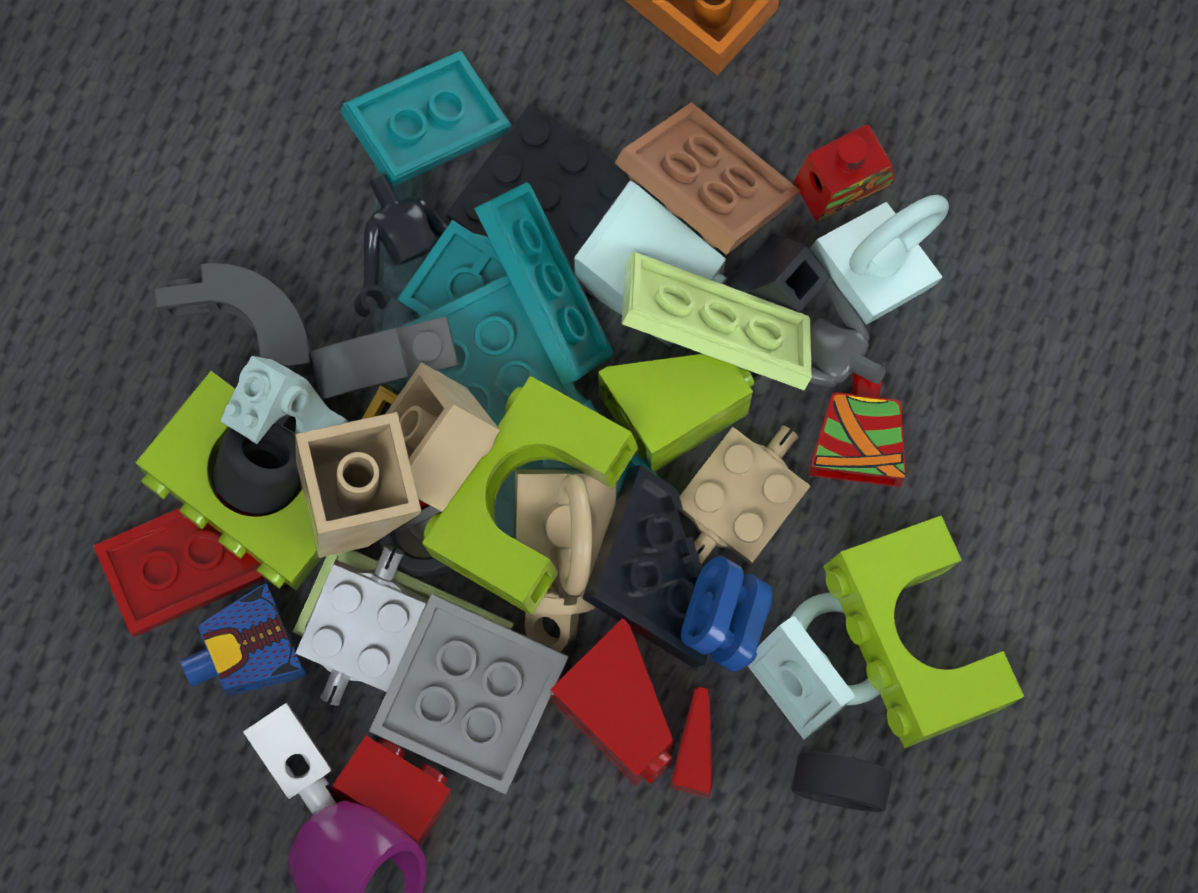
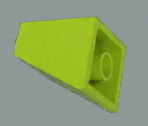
[598,354,755,472]

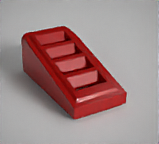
[670,687,712,798]

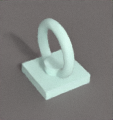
[810,195,949,325]
[748,592,880,740]

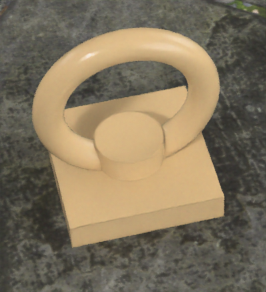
[513,469,616,596]

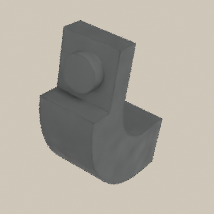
[155,263,314,376]
[309,317,459,400]

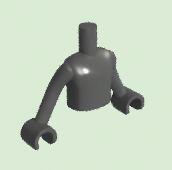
[750,278,886,395]

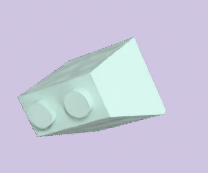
[574,180,727,347]

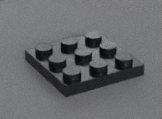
[446,104,644,274]

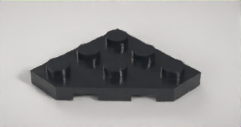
[582,465,708,667]

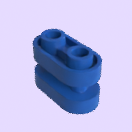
[681,556,772,672]

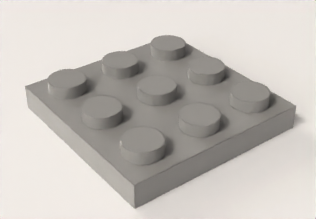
[369,594,569,794]

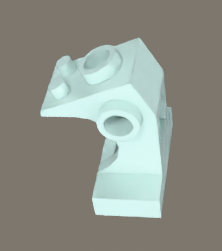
[220,356,348,444]

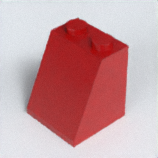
[550,618,673,787]

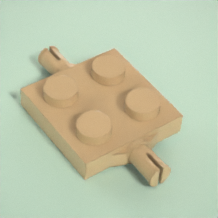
[679,425,810,566]

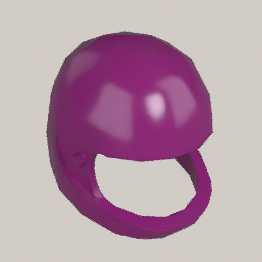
[288,801,426,893]

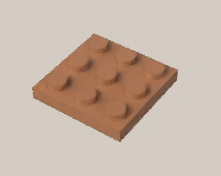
[615,102,800,255]

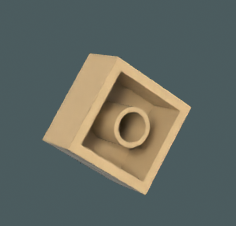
[386,362,500,512]

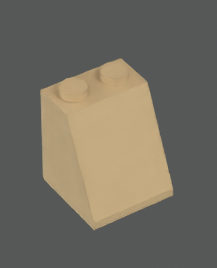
[295,412,421,558]

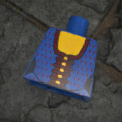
[180,583,307,696]

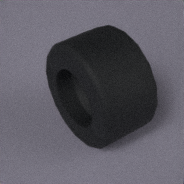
[212,424,302,515]

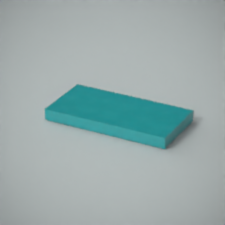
[474,182,614,386]

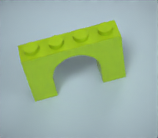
[136,371,323,590]
[422,376,639,615]
[823,516,1024,748]

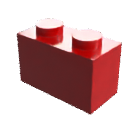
[333,736,451,847]

